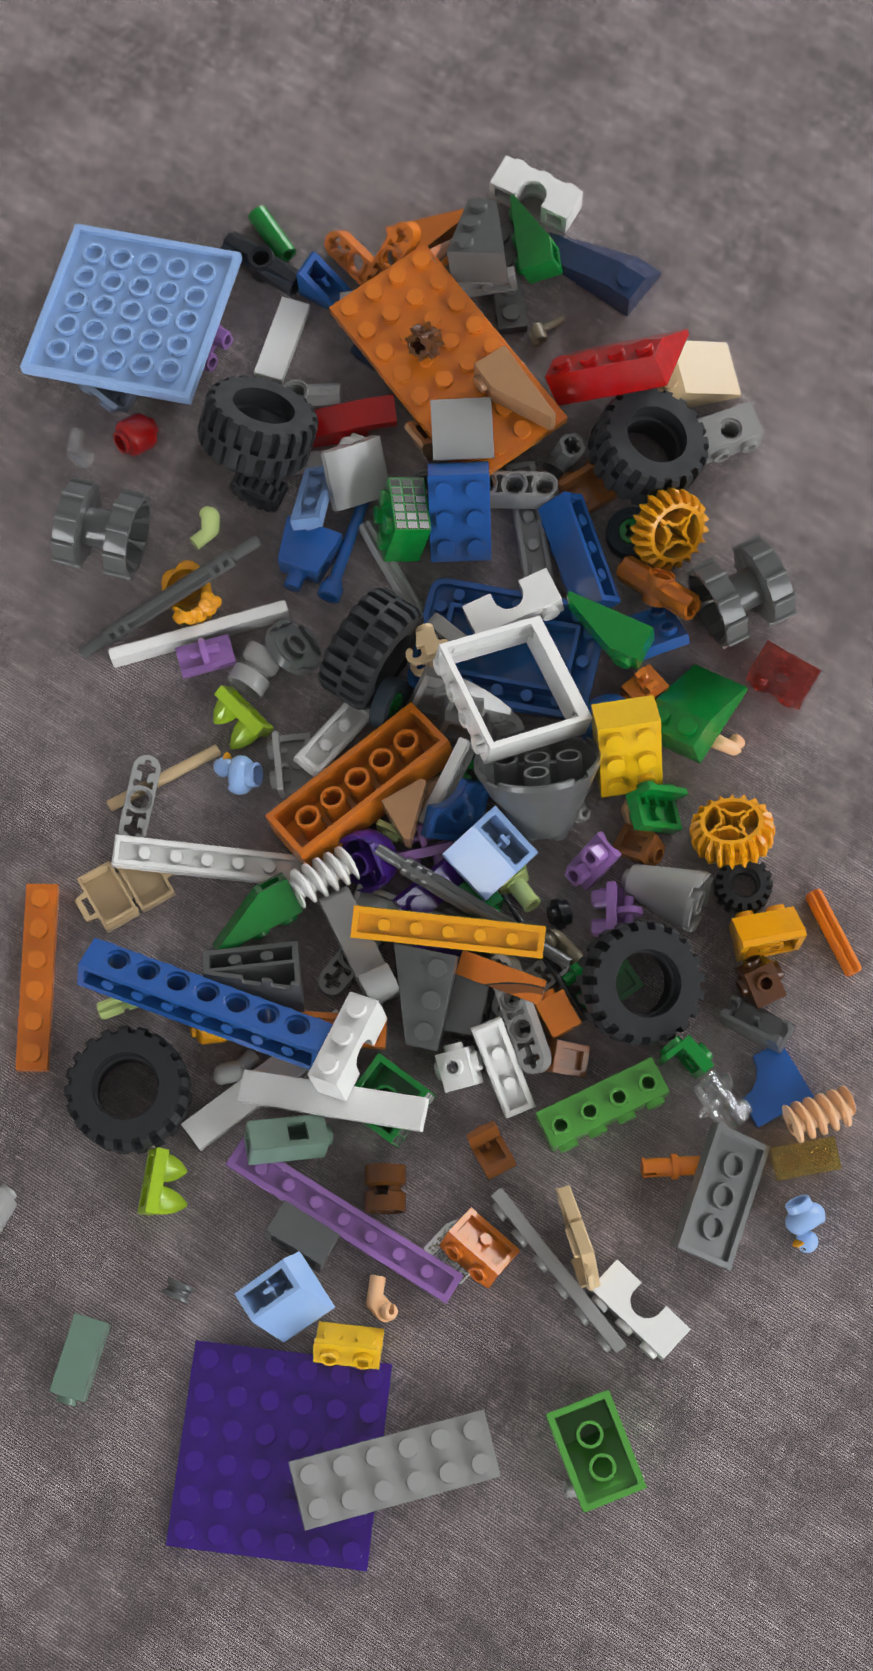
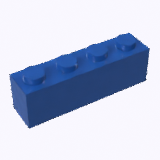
[538,491,621,609]

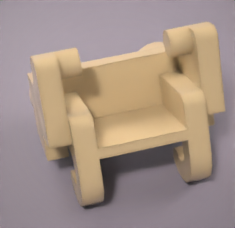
[406,623,448,677]

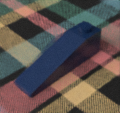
[549,232,661,317]

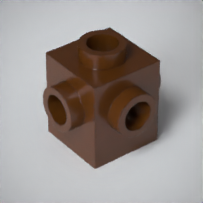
[735,955,787,1009]

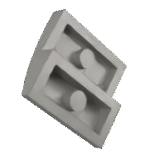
[430,397,494,461]
[320,435,388,511]

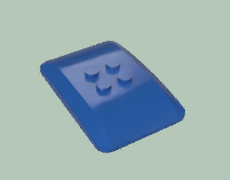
[407,578,602,720]

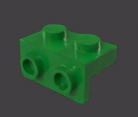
[625,781,688,834]
[657,1034,714,1080]

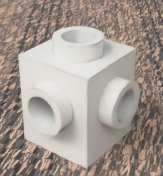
[434,1041,484,1093]

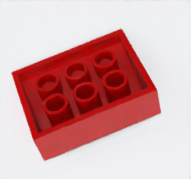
[545,329,689,406]

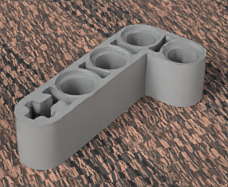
[318,886,400,1004]

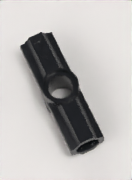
[220,231,299,297]

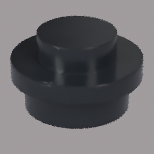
[546,898,573,930]

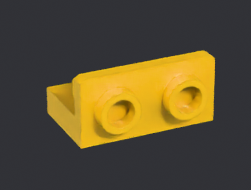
[313,1321,384,1370]

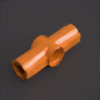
[616,555,702,621]

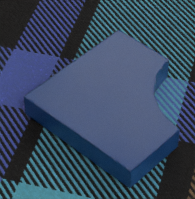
[420,778,489,841]
[741,1047,814,1129]

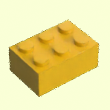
[591,695,663,798]

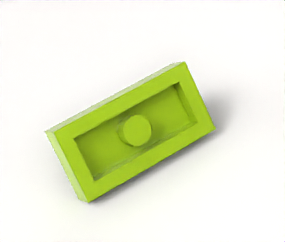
[213,685,274,750]
[137,1147,188,1216]

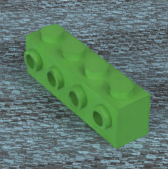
[535,1057,670,1153]

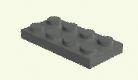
[671,1123,771,1271]

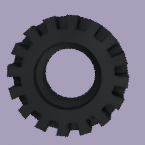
[229,471,288,513]
[714,861,773,915]

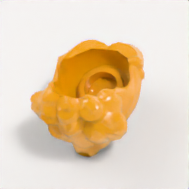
[161,560,222,626]

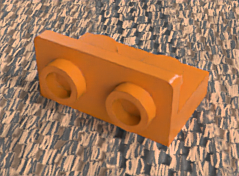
[439,1207,521,1289]

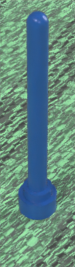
[317,502,370,603]

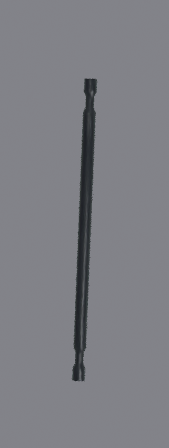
[501,893,587,1022]

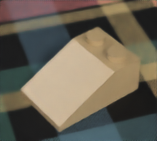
[658,341,741,408]

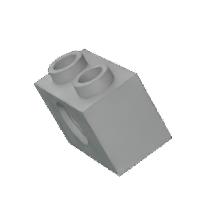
[697,401,764,464]

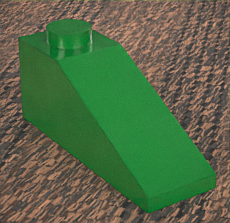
[567,591,654,670]

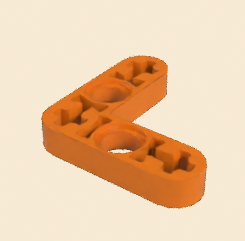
[324,221,421,285]

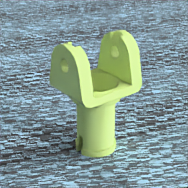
[497,865,541,912]

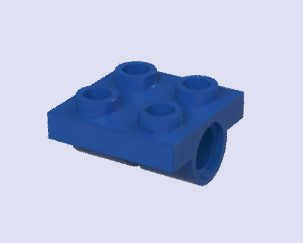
[627,606,690,660]

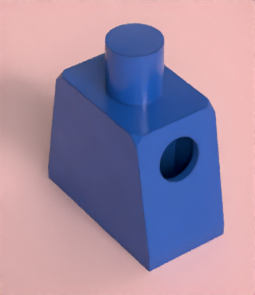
[278,515,343,593]

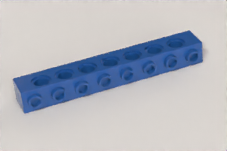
[77,938,333,1070]

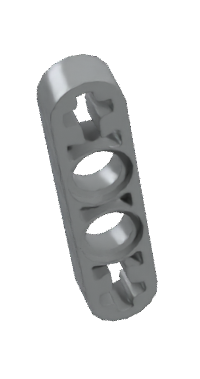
[490,954,552,1074]

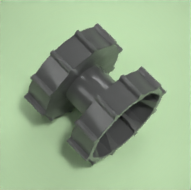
[50,476,152,581]
[685,534,797,649]

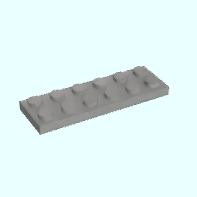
[288,1409,501,1530]

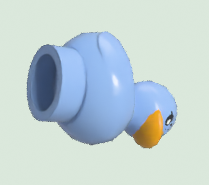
[213,752,263,795]
[785,1194,825,1253]

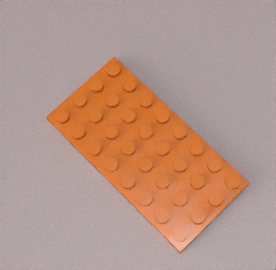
[329,243,568,476]

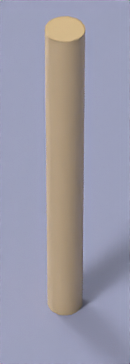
[106,744,221,812]

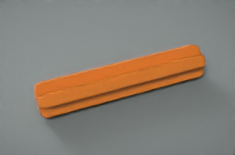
[805,889,862,977]

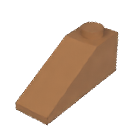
[473,345,556,430]

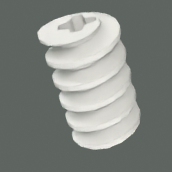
[289,846,360,909]

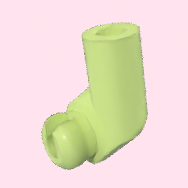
[189,506,220,550]

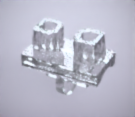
[692,1070,752,1130]

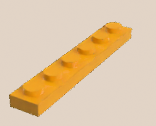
[350,905,546,959]

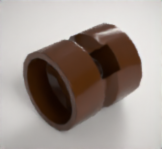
[364,1163,407,1214]

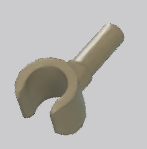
[529,315,565,346]

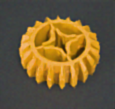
[630,487,709,570]
[689,794,775,870]

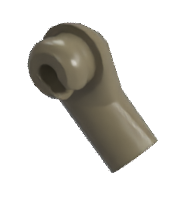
[545,929,585,965]

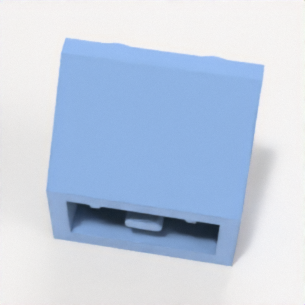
[442,806,538,902]
[234,1251,335,1343]

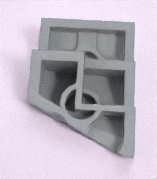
[408,666,512,743]

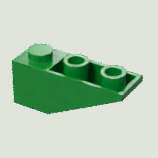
[508,195,563,284]
[212,872,303,950]

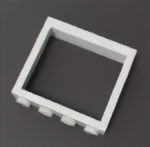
[433,615,592,765]

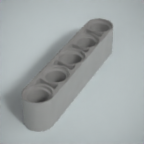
[413,469,560,509]

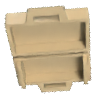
[74,861,176,933]
[555,1185,600,1291]

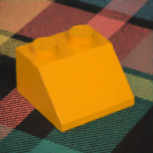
[728,904,807,962]

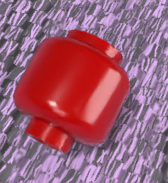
[113,412,159,457]

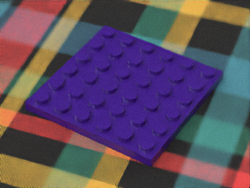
[166,1340,393,1571]

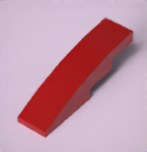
[312,394,398,448]

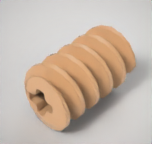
[782,1085,856,1143]

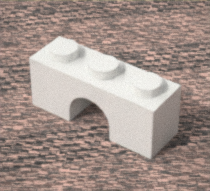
[490,155,583,234]
[462,568,564,634]
[308,991,388,1102]
[589,1260,691,1361]

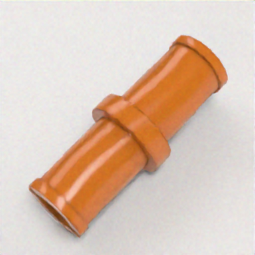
[640,1153,701,1180]

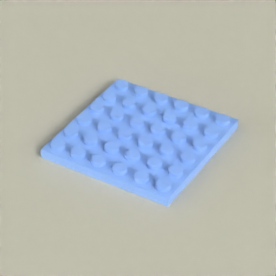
[20,223,242,405]

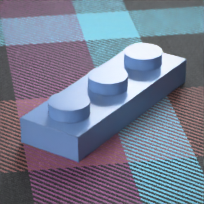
[290,466,330,531]

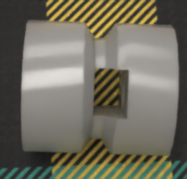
[227,641,280,699]

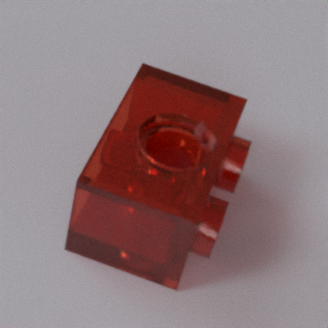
[746,640,822,710]

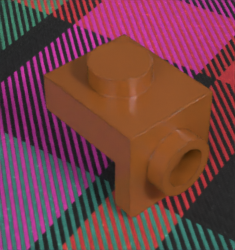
[466,1121,517,1180]

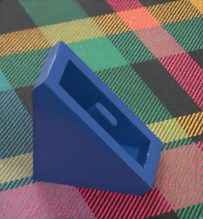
[296,251,352,310]

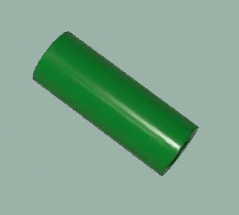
[248,205,297,262]

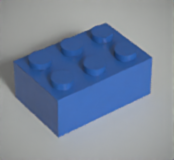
[427,461,492,562]

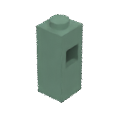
[243,1115,333,1165]
[49,1313,111,1407]

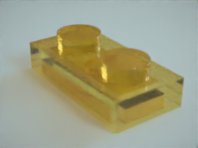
[770,1136,842,1182]

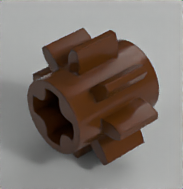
[405,321,445,361]

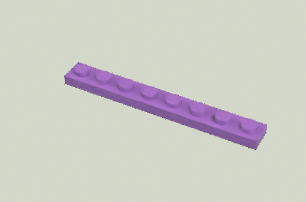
[225,1137,464,1304]

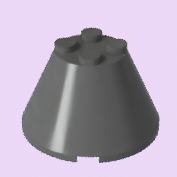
[474,728,601,842]

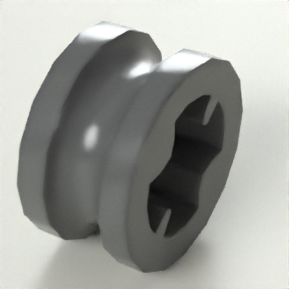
[162,1277,195,1305]

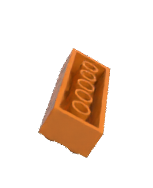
[265,702,453,867]

